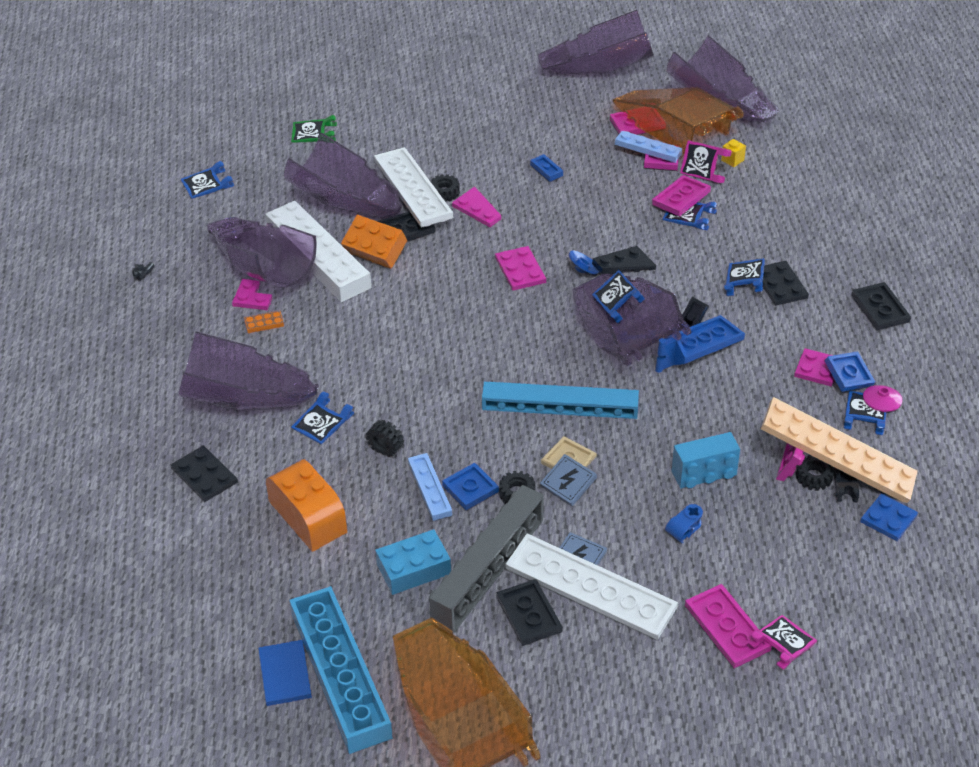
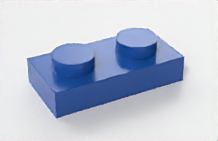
[530,154,563,182]

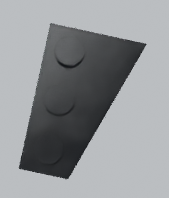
[592,246,657,274]

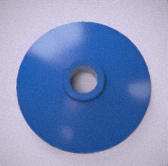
[569,250,599,274]

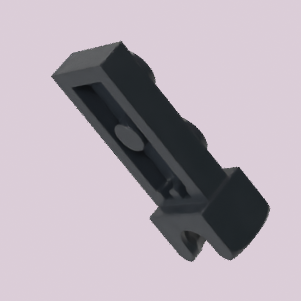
[834,467,860,503]

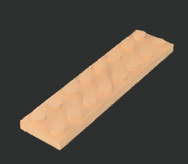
[761,397,917,503]

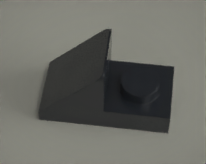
[674,296,709,331]

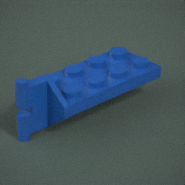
[655,315,745,373]

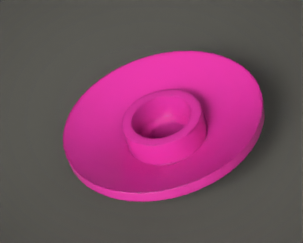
[863,385,902,412]

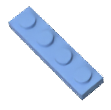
[615,131,682,163]
[408,453,452,521]

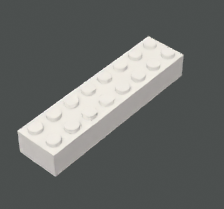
[265,201,371,302]

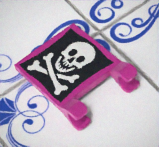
[680,140,732,183]
[748,615,817,670]

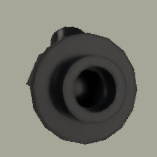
[132,262,155,282]

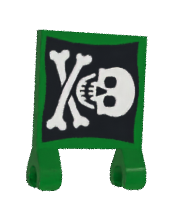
[291,115,337,143]

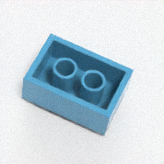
[672,432,740,489]
[375,529,451,595]

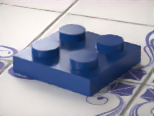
[824,351,875,392]
[442,463,499,510]
[860,493,918,541]

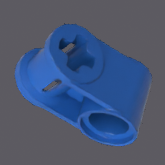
[665,504,703,543]

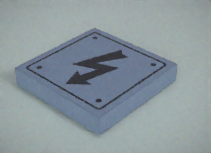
[540,454,597,506]
[559,532,607,566]

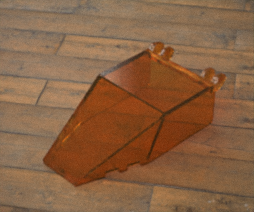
[613,87,744,154]
[393,617,541,767]

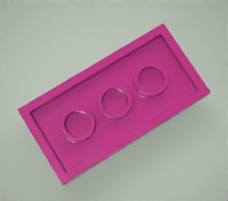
[685,584,772,668]

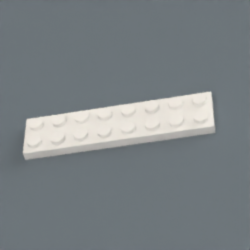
[374,147,453,227]
[506,534,678,640]

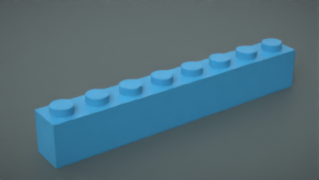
[482,381,639,419]

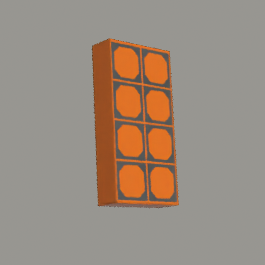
[244,311,284,333]

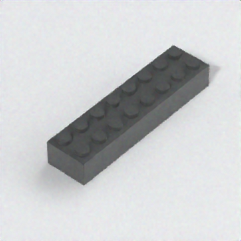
[429,485,544,635]

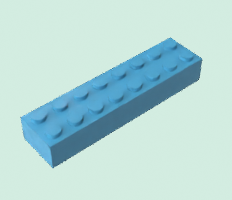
[289,586,393,754]

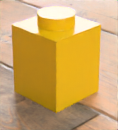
[721,139,746,167]

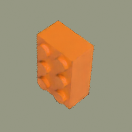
[341,214,407,269]

